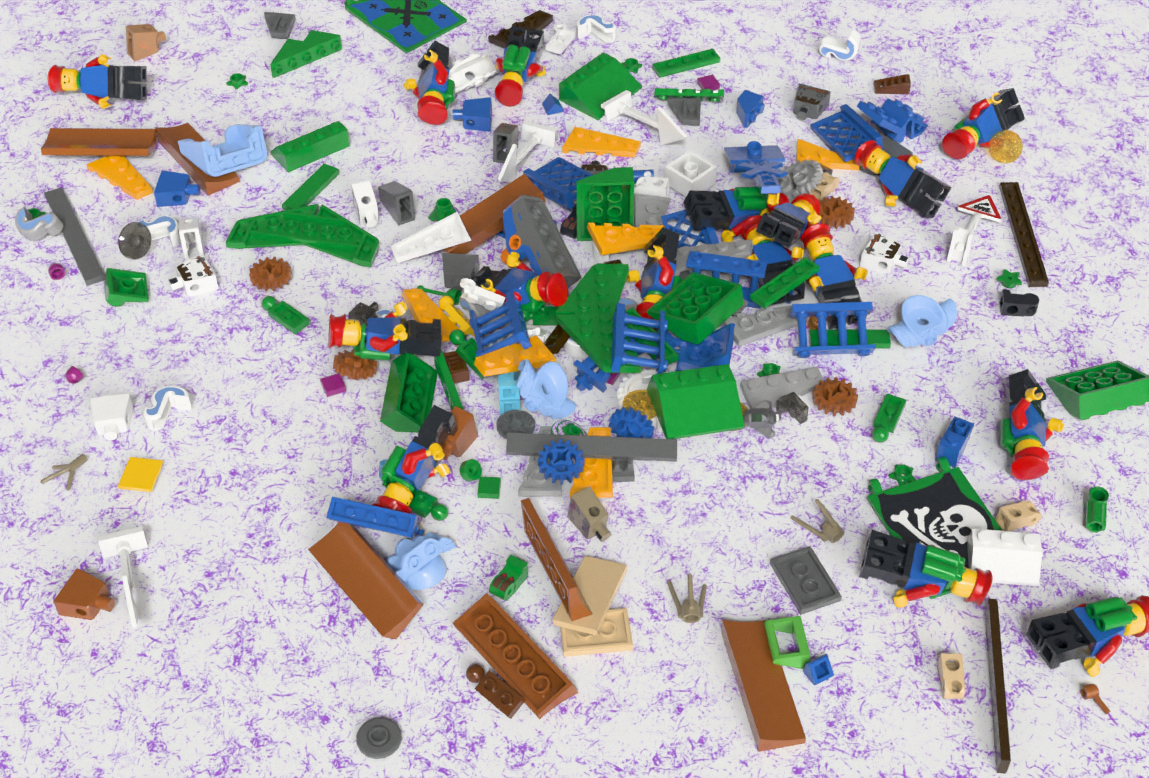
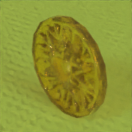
[989,130,1023,164]
[622,389,657,420]

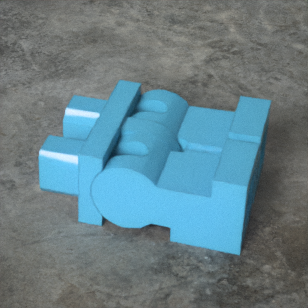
[498,371,521,415]

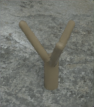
[41,454,87,491]

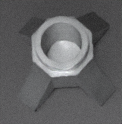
[744,400,781,438]

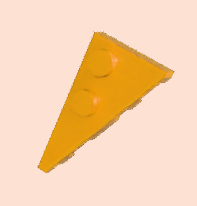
[796,139,860,170]

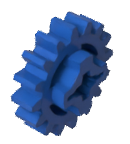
[608,407,655,438]
[538,439,585,485]

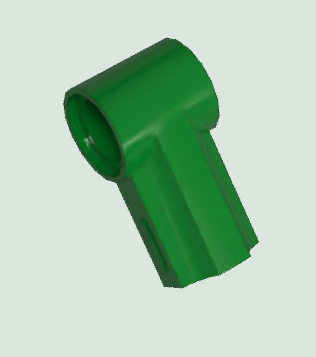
[1084,486,1109,533]

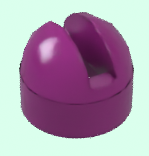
[48,263,65,280]
[65,366,84,384]

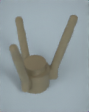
[791,499,845,543]
[667,574,707,623]

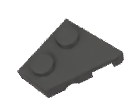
[264,12,296,39]
[667,97,701,126]

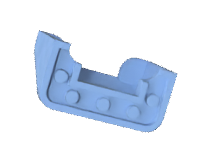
[178,124,267,177]

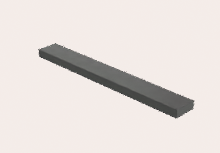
[44,187,105,286]
[506,433,677,462]

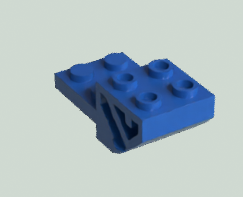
[857,98,928,143]

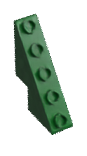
[270,30,342,78]

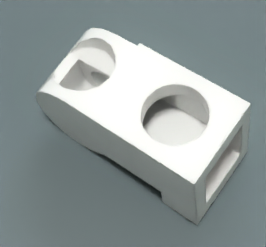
[634,177,670,198]

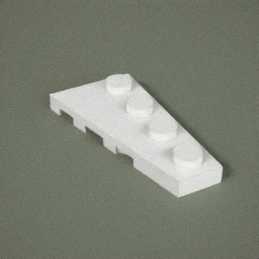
[390,212,471,263]

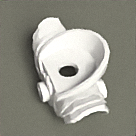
[448,53,498,94]

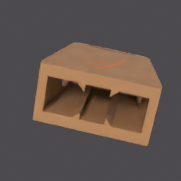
[126,24,166,61]

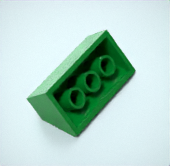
[270,121,350,173]
[380,352,437,433]

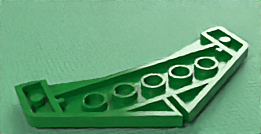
[226,204,379,268]
[555,263,641,373]

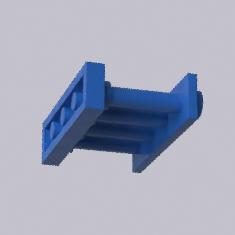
[686,251,767,309]
[469,290,532,357]
[789,302,876,358]
[611,303,668,374]

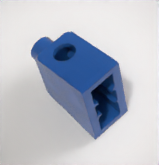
[452,97,492,132]
[154,170,200,207]

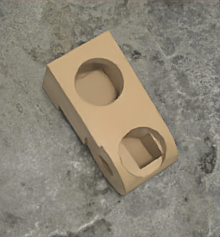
[811,172,839,201]
[995,501,1042,532]
[937,653,965,699]

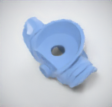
[887,295,957,348]
[517,359,576,419]
[386,533,456,590]

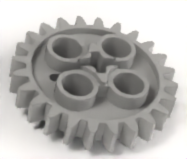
[767,159,824,203]

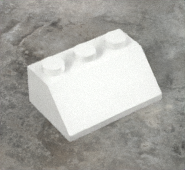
[967,528,1042,586]

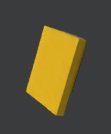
[118,457,163,492]

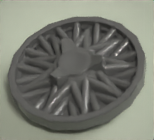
[497,410,535,439]
[356,717,402,759]

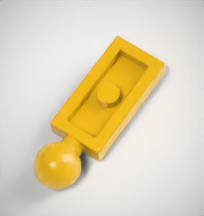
[438,296,475,337]

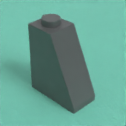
[378,181,415,226]

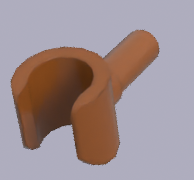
[1080,684,1110,714]

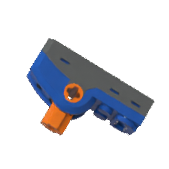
[500,195,582,288]

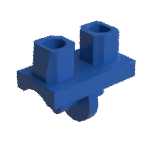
[573,356,611,393]

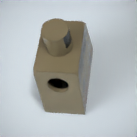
[567,486,611,542]

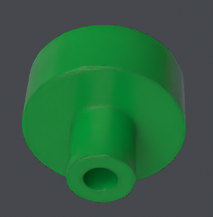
[460,459,482,482]

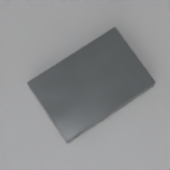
[770,546,842,615]

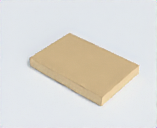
[560,608,633,657]

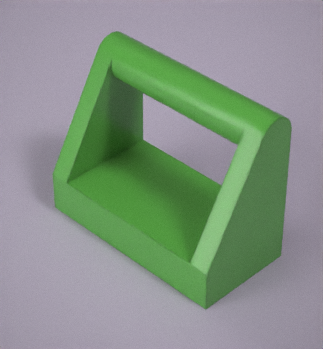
[764,616,810,669]

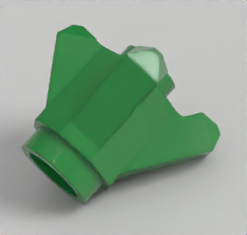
[428,198,460,222]

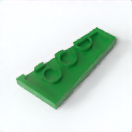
[654,88,724,102]

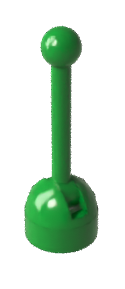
[417,285,462,305]

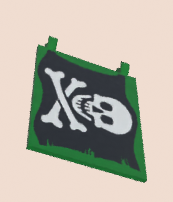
[867,457,1002,599]

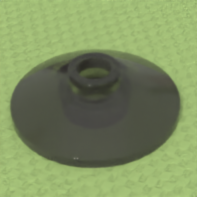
[118,222,151,260]

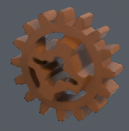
[818,196,855,229]
[249,257,292,291]
[333,350,378,380]
[812,377,858,416]

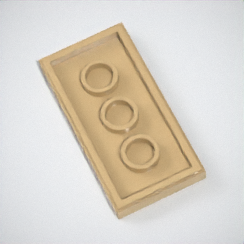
[553,556,627,635]

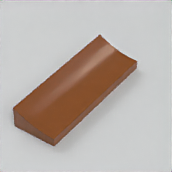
[155,123,240,196]
[41,128,157,156]
[442,174,546,254]
[521,498,593,621]
[308,522,424,640]
[453,593,578,720]
[721,619,806,752]

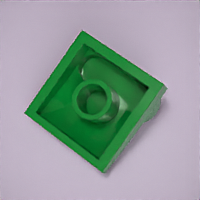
[104,268,149,307]

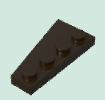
[488,10,553,48]

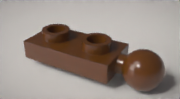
[466,664,526,719]

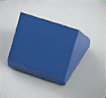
[542,93,564,115]
[803,654,834,685]

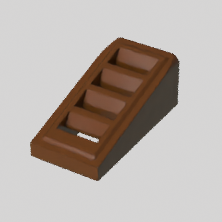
[873,74,911,94]
[443,351,470,384]

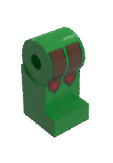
[489,555,528,601]

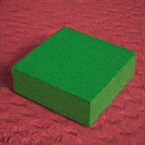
[477,477,501,499]

